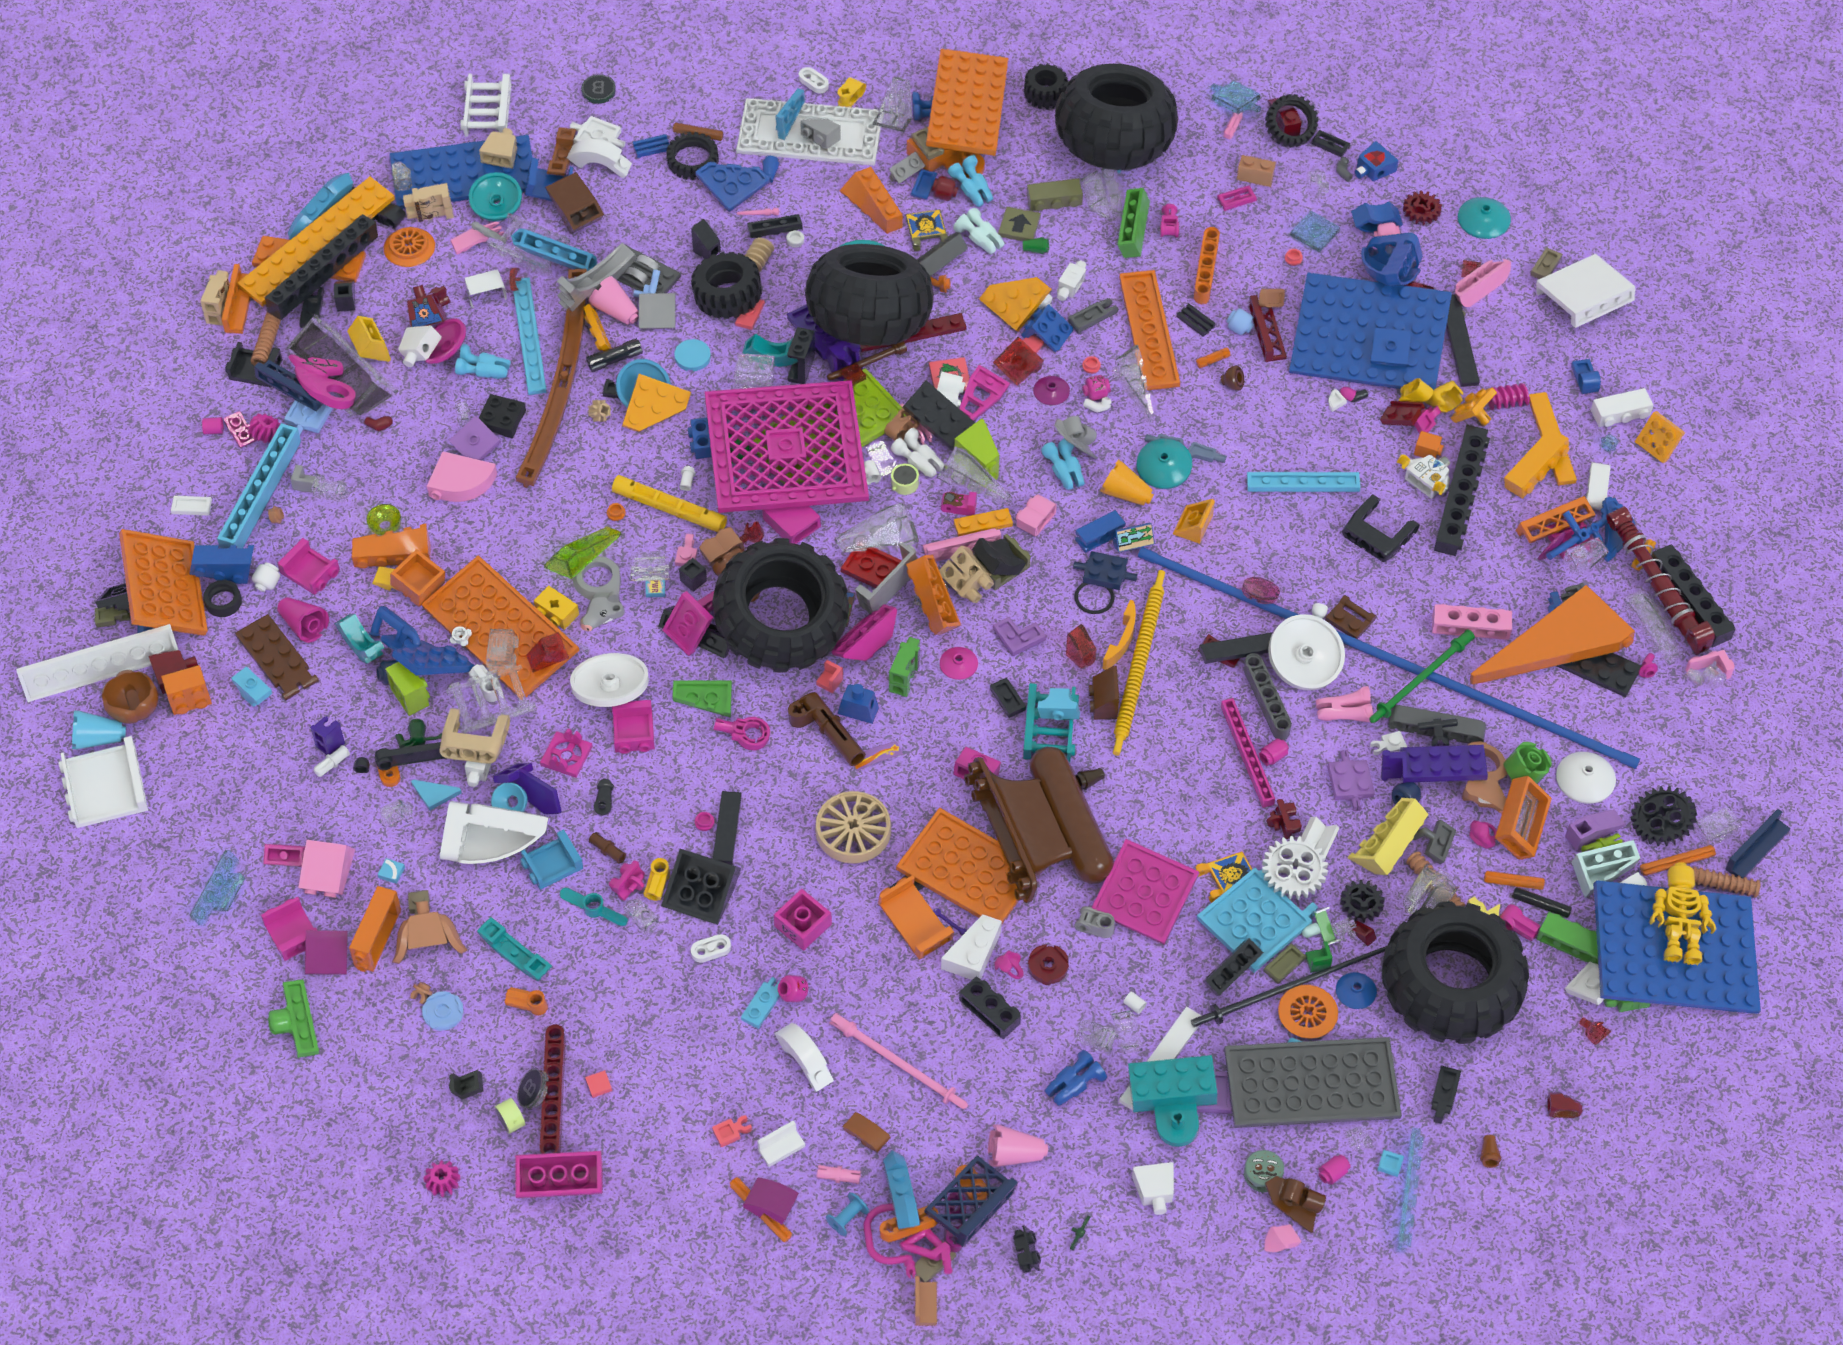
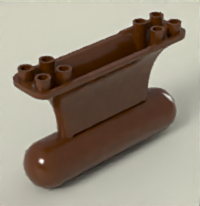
[964,746,1114,903]

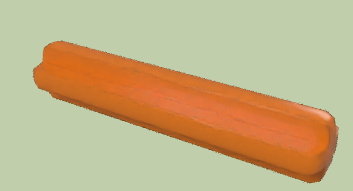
[1484,871,1545,890]

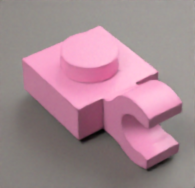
[675,533,698,566]

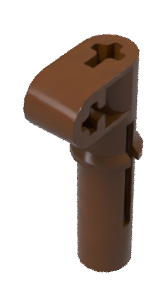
[788,692,866,766]

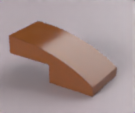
[842,1112,891,1153]

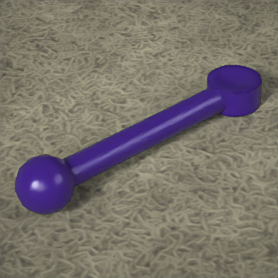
[933,908,967,936]

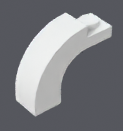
[567,139,632,178]
[774,1023,834,1092]

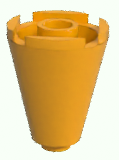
[1100,459,1154,506]

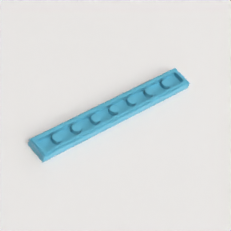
[512,277,547,395]

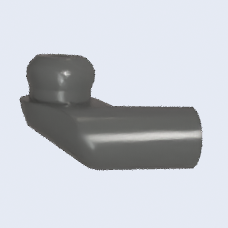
[1336,157,1353,182]

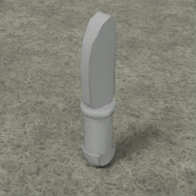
[471,222,506,245]

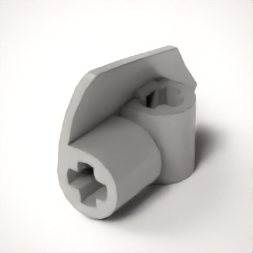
[1054,416,1098,459]

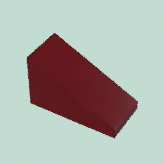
[1347,921,1377,946]

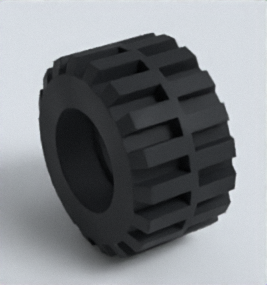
[1024,63,1068,110]

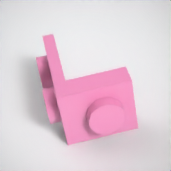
[1686,650,1734,680]

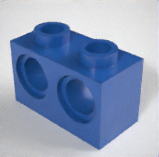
[687,417,712,459]

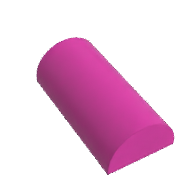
[515,1151,603,1199]

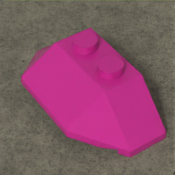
[831,604,897,661]

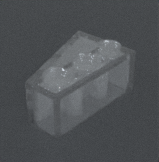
[872,76,912,132]

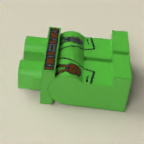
[889,637,920,697]

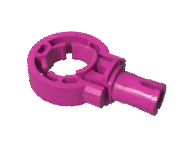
[714,717,770,750]

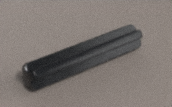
[1512,887,1572,918]

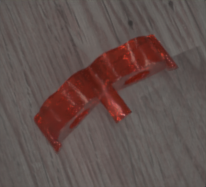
[509,268,521,291]

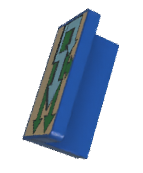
[1113,522,1155,552]

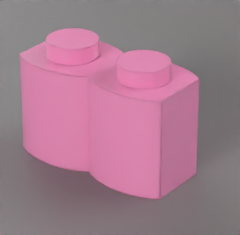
[1016,494,1057,537]

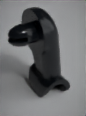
[594,778,614,816]

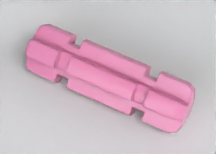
[1223,110,1243,139]

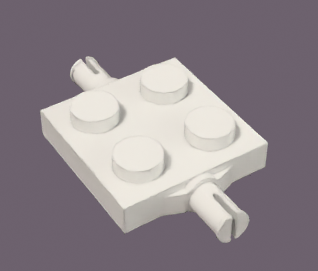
[570,116,625,149]

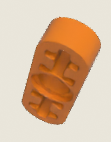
[879,1206,939,1242]

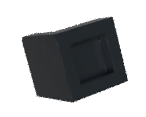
[679,558,707,592]

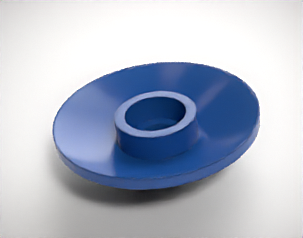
[1336,972,1377,1009]

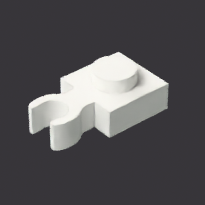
[1370,731,1407,755]

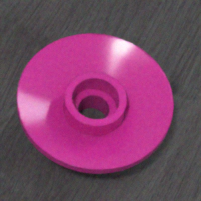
[940,647,978,680]

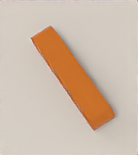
[1194,227,1220,304]

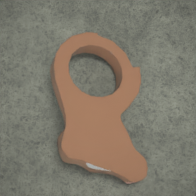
[1462,741,1507,814]

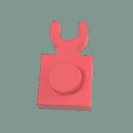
[712,1115,752,1148]

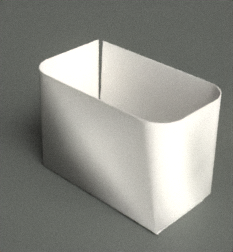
[465,270,507,308]

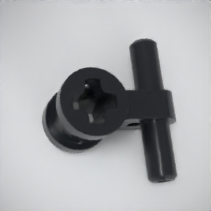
[1418,718,1458,746]

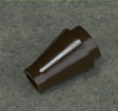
[1075,768,1105,790]

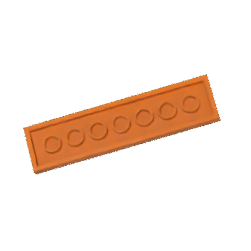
[1119,270,1180,391]

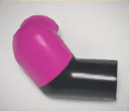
[1340,387,1368,402]

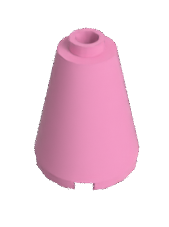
[589,276,639,325]
[988,1124,1048,1167]

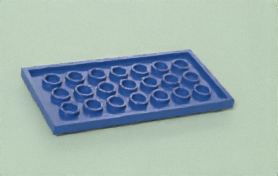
[390,134,532,209]

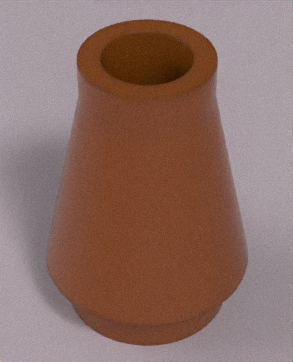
[1480,1135,1502,1168]

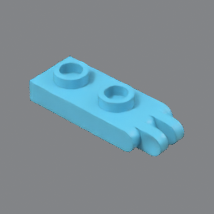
[741,977,780,1029]

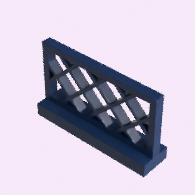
[924,1155,1018,1247]

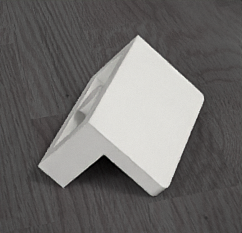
[1301,817,1339,861]
[757,1121,805,1167]

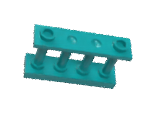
[1023,683,1079,763]

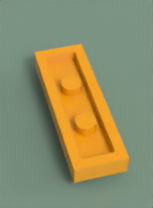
[583,304,612,351]
[954,508,1013,537]

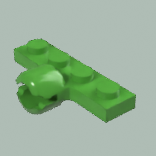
[268,979,319,1058]

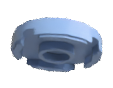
[422,991,464,1031]

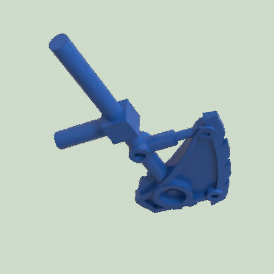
[1546,497,1635,562]

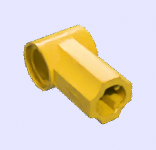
[643,858,670,901]

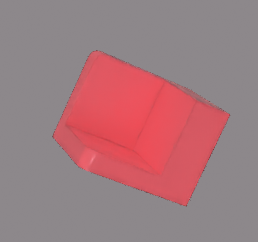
[816,660,843,693]

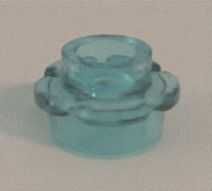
[1601,434,1618,451]

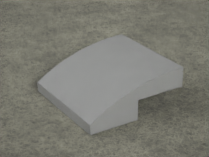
[639,293,676,329]

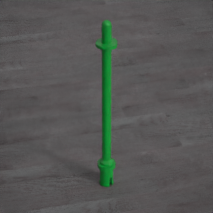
[1369,630,1475,723]

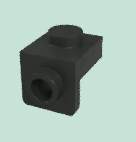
[449,1070,484,1099]

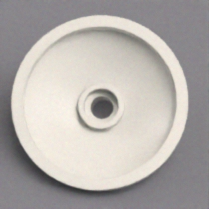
[1556,752,1616,804]

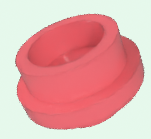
[1285,249,1303,266]
[1082,356,1101,374]

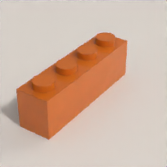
[840,166,903,234]
[352,523,431,569]
[906,555,961,635]

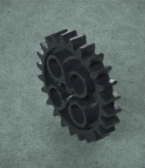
[1631,786,1697,846]

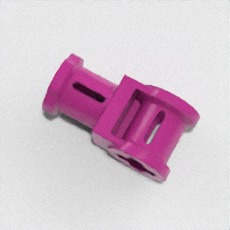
[1160,204,1179,238]

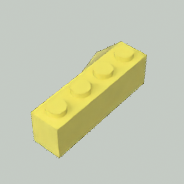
[1347,798,1429,875]

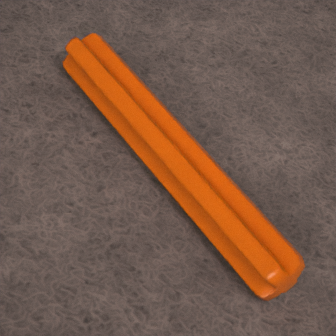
[1640,845,1716,876]
[730,1177,792,1242]

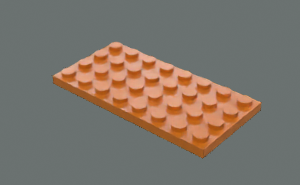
[926,48,1009,156]
[421,555,580,701]

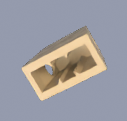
[479,128,517,169]

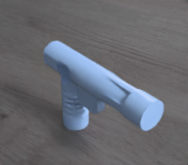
[633,269,660,298]

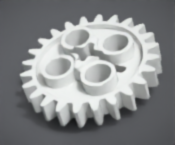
[1262,836,1328,900]

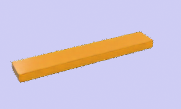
[1529,392,1577,486]

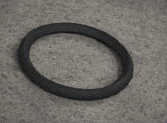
[1074,583,1115,614]

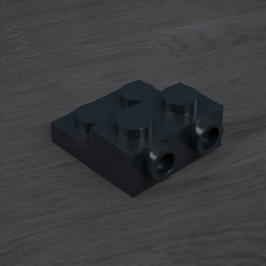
[95,583,130,611]

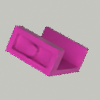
[261,897,317,961]

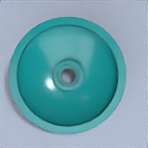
[469,172,522,221]
[1458,197,1511,239]
[1136,438,1192,489]

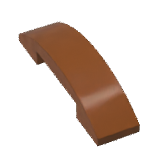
[547,127,576,176]

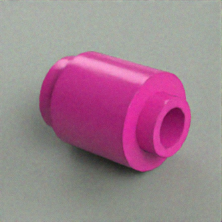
[1259,738,1289,766]
[1318,1154,1351,1185]

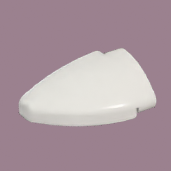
[440,801,549,864]

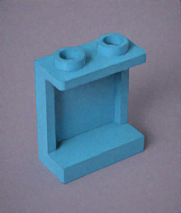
[520,829,583,890]

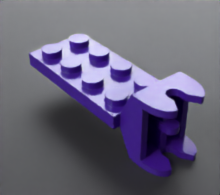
[787,304,863,381]

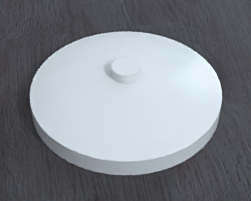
[1268,614,1345,691]
[570,653,649,707]

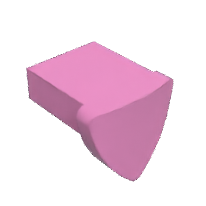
[1264,1224,1302,1252]

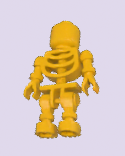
[1649,862,1716,965]

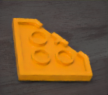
[979,277,1052,331]
[622,374,691,432]

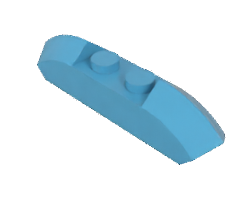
[288,173,353,240]
[511,228,597,271]
[883,1150,920,1229]

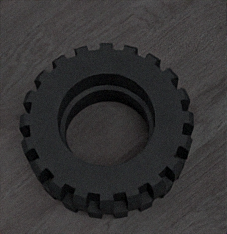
[691,252,762,319]

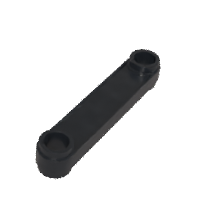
[374,742,445,770]

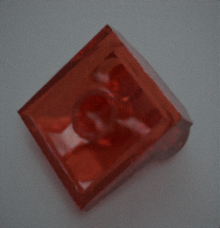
[993,337,1044,386]

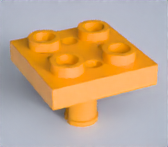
[1450,387,1497,426]
[1634,411,1685,463]

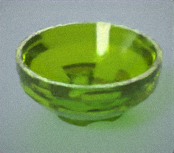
[366,504,401,535]

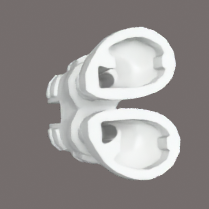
[891,427,945,478]

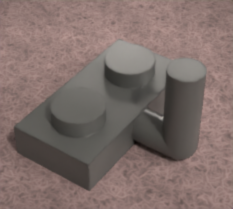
[1413,820,1456,864]

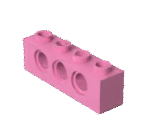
[1432,604,1512,640]

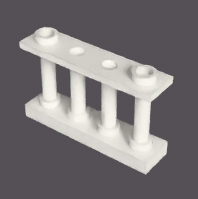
[460,74,511,137]

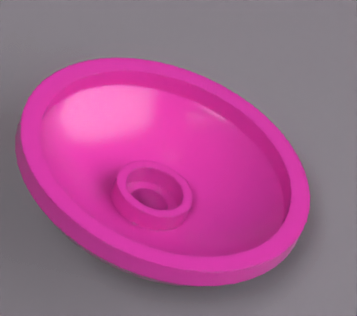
[424,318,466,364]

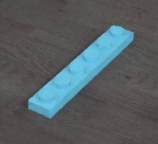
[1247,472,1361,492]

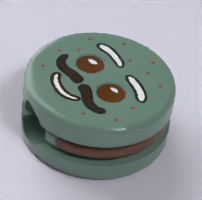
[1244,1150,1284,1193]

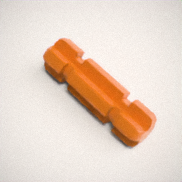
[1196,347,1231,368]

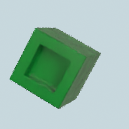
[1305,941,1333,973]

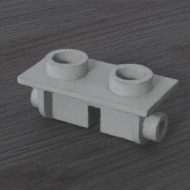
[889,151,925,184]

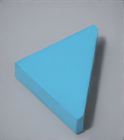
[411,780,462,811]

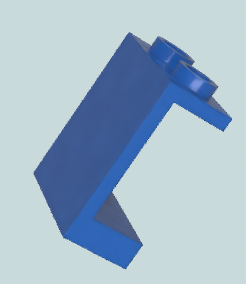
[525,157,573,201]

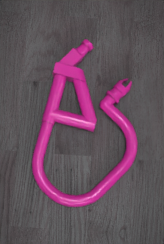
[863,1203,953,1279]

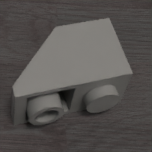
[800,119,841,149]

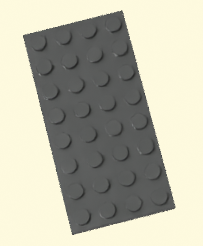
[1224,1037,1402,1128]

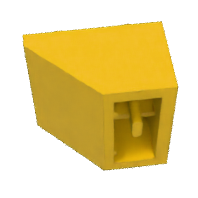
[347,316,391,362]

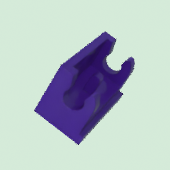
[310,716,345,755]

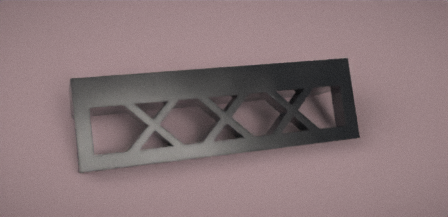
[658,605,729,658]

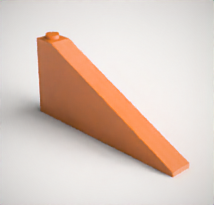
[1470,585,1635,685]

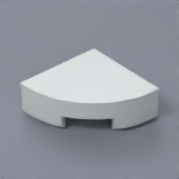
[1328,389,1347,412]

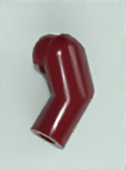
[364,416,393,431]

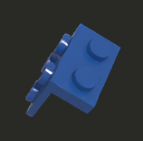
[1021,304,1073,352]

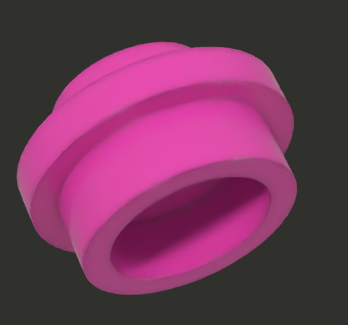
[695,812,715,831]

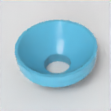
[491,783,527,812]

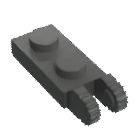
[1068,298,1119,333]

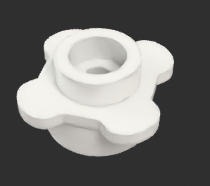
[450,627,472,646]

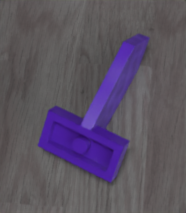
[493,763,562,814]

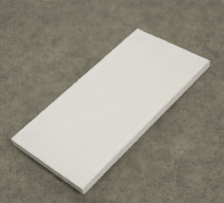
[736,98,883,166]

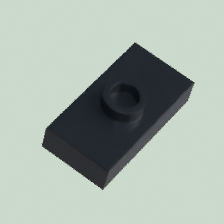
[990,677,1026,718]

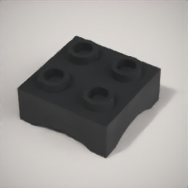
[479,394,526,439]
[972,538,1026,575]

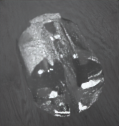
[1403,864,1459,915]

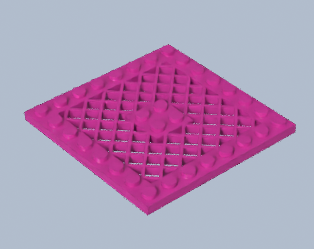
[705,380,869,513]

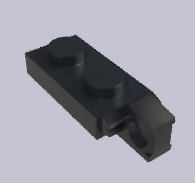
[1431,1065,1461,1124]

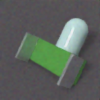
[1302,907,1341,945]

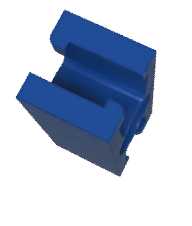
[1075,510,1126,553]

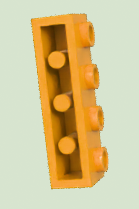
[1504,428,1570,499]

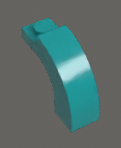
[742,334,798,367]
[334,613,385,664]

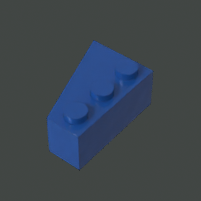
[190,545,254,584]

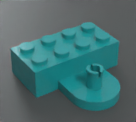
[1128,1055,1217,1147]

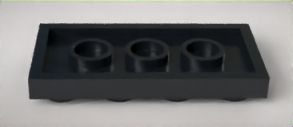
[902,380,975,452]
[1557,653,1642,698]

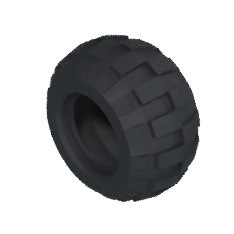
[1055,63,1178,170]
[805,244,934,346]
[712,538,849,673]
[1381,901,1529,1044]

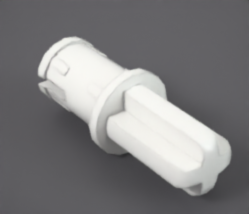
[313,745,350,777]

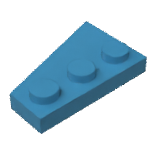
[775,88,805,140]

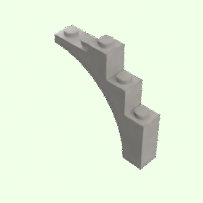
[557,243,637,312]

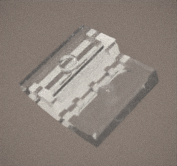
[630,551,669,581]

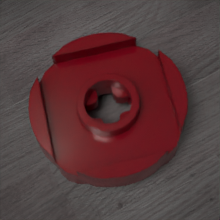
[1028,944,1069,985]

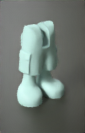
[953,208,1005,254]

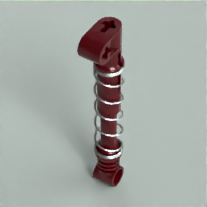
[1606,506,1715,655]

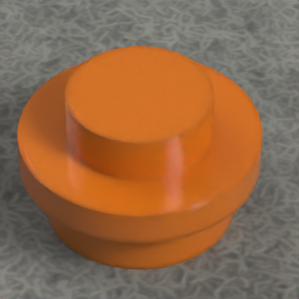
[607,503,626,521]

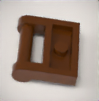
[1325,595,1377,639]

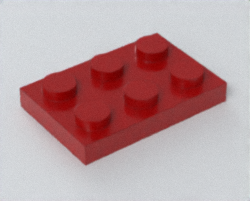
[841,541,902,588]

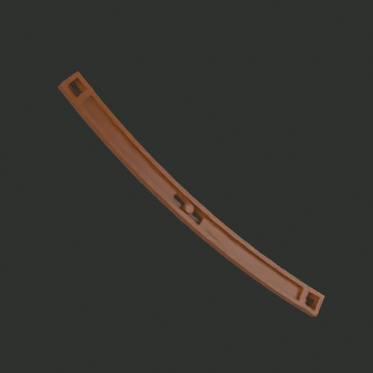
[516,269,587,488]

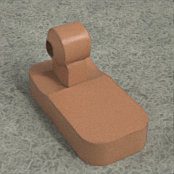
[1259,288,1285,307]

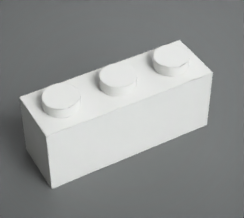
[1591,388,1653,427]

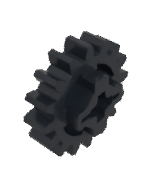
[1340,880,1385,923]

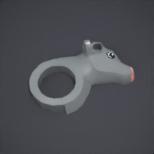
[573,556,625,631]

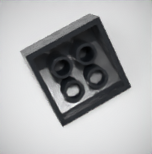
[661,849,741,925]

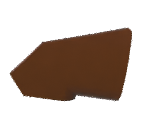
[1265,1176,1326,1233]

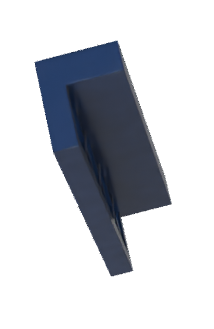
[254,360,323,412]
[1725,809,1791,879]

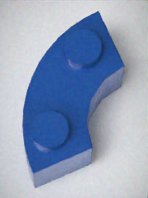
[1351,201,1403,233]

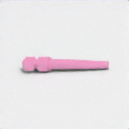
[737,208,779,216]

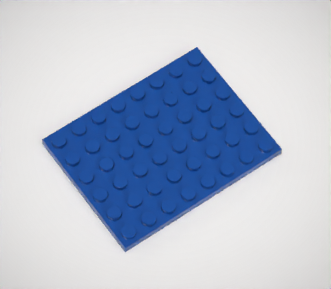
[1289,272,1452,390]
[1593,880,1761,1014]

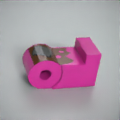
[941,492,977,516]

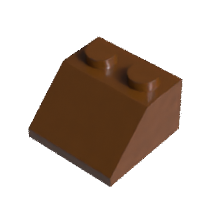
[1088,666,1119,720]

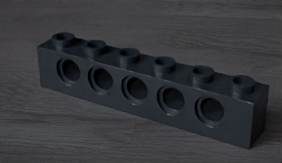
[1651,544,1736,648]

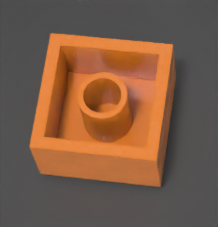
[161,665,212,715]

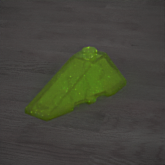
[544,526,622,579]

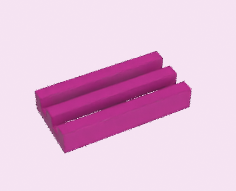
[1217,185,1257,211]

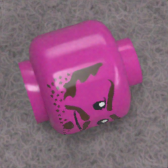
[1082,375,1111,401]

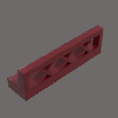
[1249,295,1287,362]

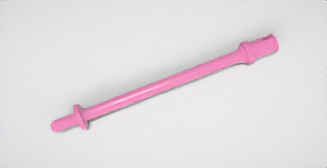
[829,1013,968,1109]

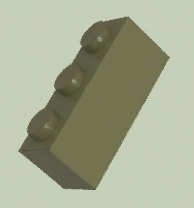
[1027,178,1083,211]

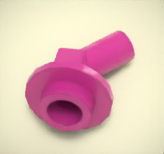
[1639,653,1658,678]

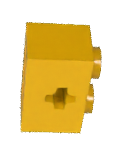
[534,585,579,630]

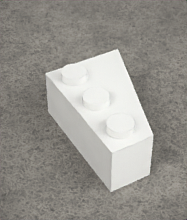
[941,915,1002,980]

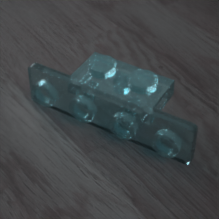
[190,850,245,927]

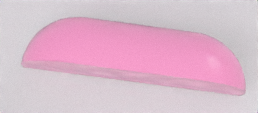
[1455,259,1511,307]

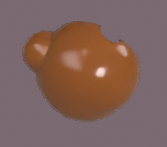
[102,670,159,724]

